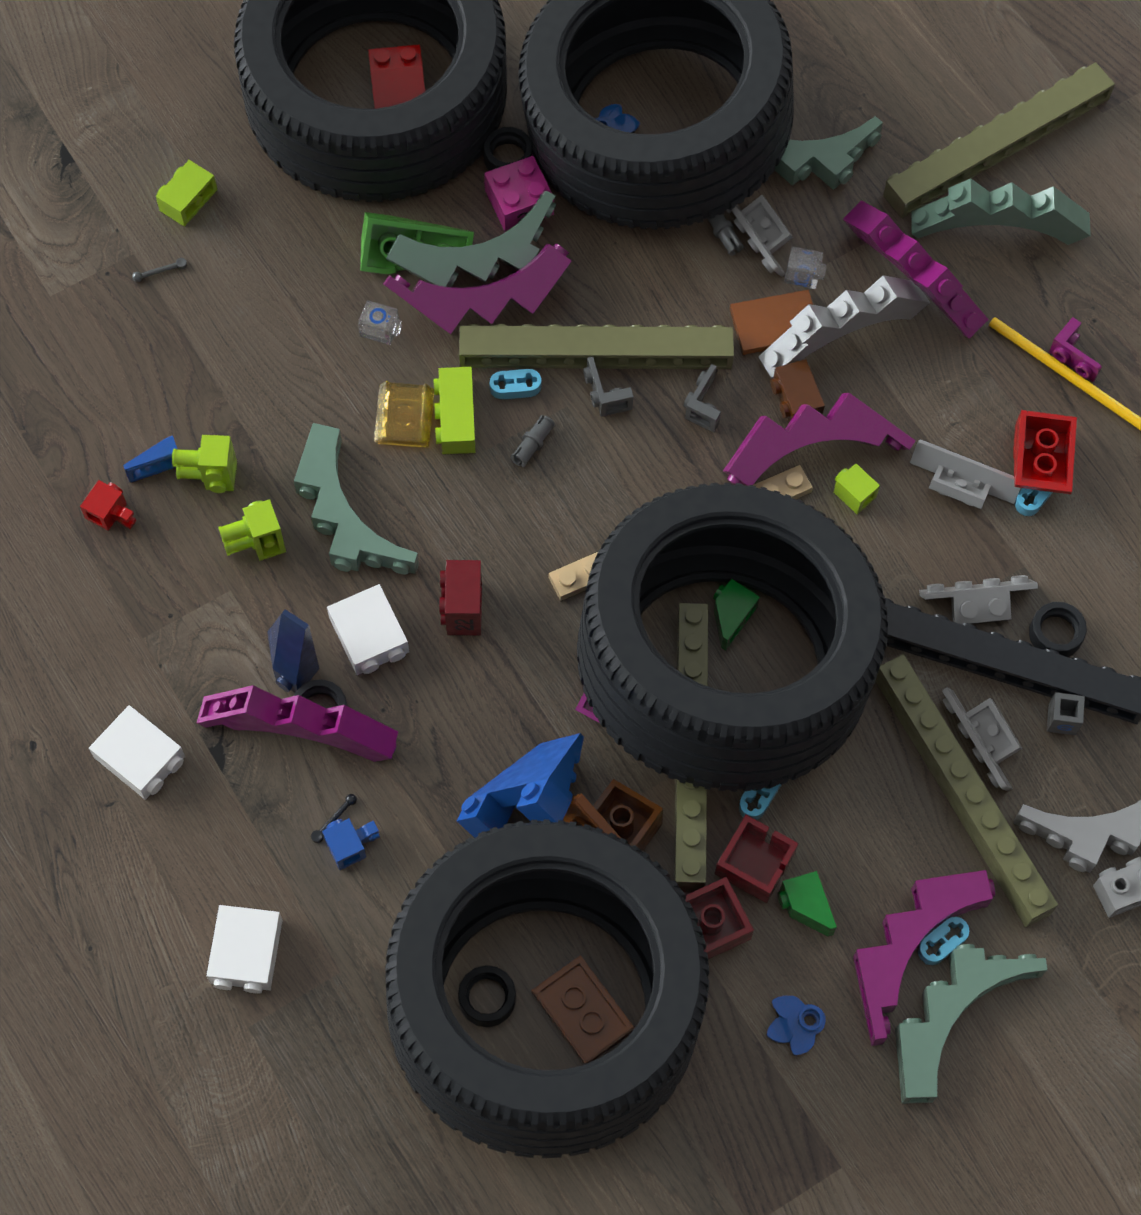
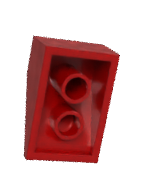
[368,44,425,109]
[1013,410,1077,494]

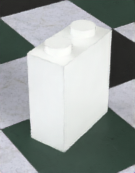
[327,584,409,675]
[89,705,185,800]
[207,905,282,994]

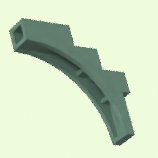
[775,116,883,190]
[911,178,1091,245]
[386,191,556,287]
[294,423,419,574]
[895,944,1047,1104]

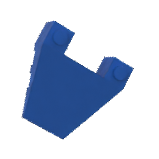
[457,733,584,838]

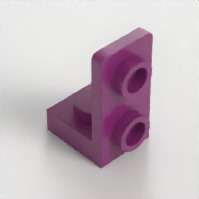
[1049,317,1102,382]

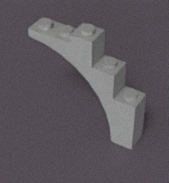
[758,275,930,378]
[1013,800,1141,873]

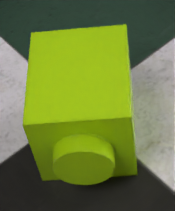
[833,464,880,514]

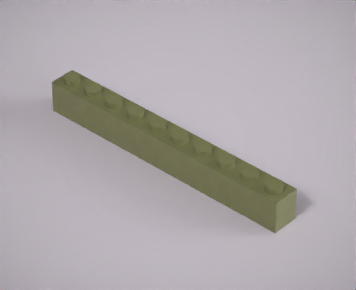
[883,62,1115,218]
[459,324,734,369]
[674,603,708,892]
[875,654,1058,928]

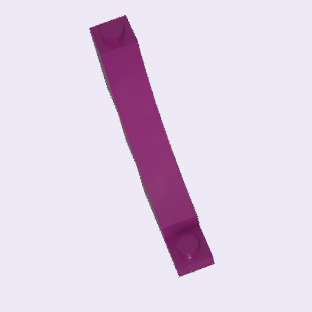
[383,243,571,334]
[723,393,916,486]
[197,685,398,762]
[853,870,995,1046]

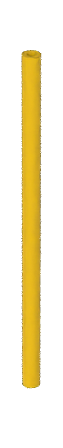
[989,317,1141,431]

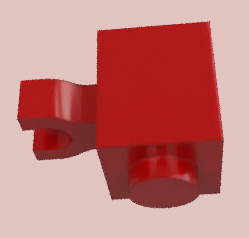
[80,480,137,531]

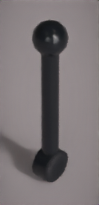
[311,794,357,843]

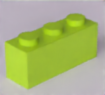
[434,367,476,454]

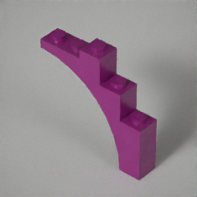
[843,200,989,339]

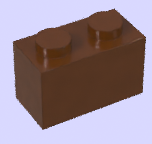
[770,359,825,422]

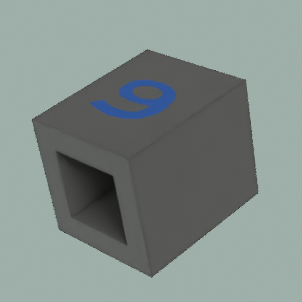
[1047,692,1085,735]

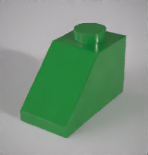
[713,579,760,651]
[777,871,837,937]

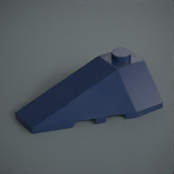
[267,609,320,692]

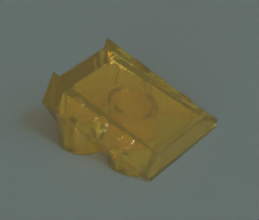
[374,380,434,448]

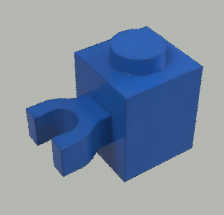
[322,818,380,870]

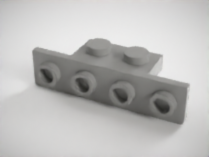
[726,195,793,277]
[910,440,1020,509]
[919,575,1038,624]
[942,687,1022,792]

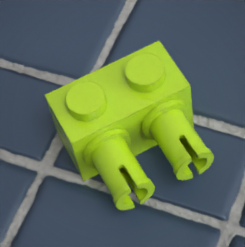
[172,435,237,493]
[218,499,286,561]

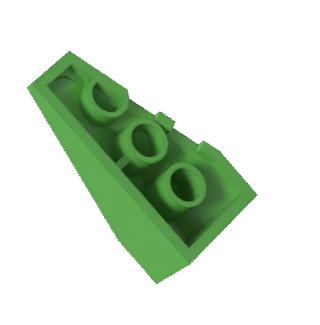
[360,212,474,274]

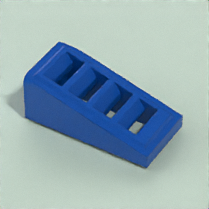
[123,435,177,482]

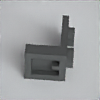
[583,356,634,417]
[683,364,721,433]

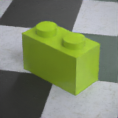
[156,160,217,227]

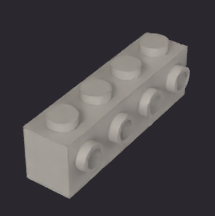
[1093,857,1141,918]

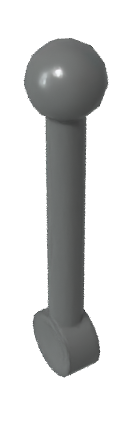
[132,258,187,282]

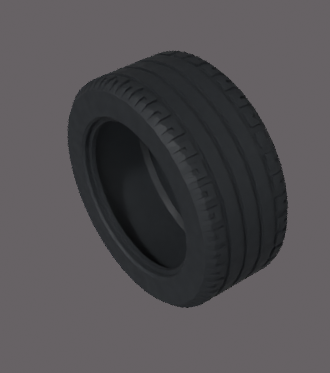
[234,0,507,202]
[518,0,794,230]
[577,483,888,792]
[385,819,709,1159]

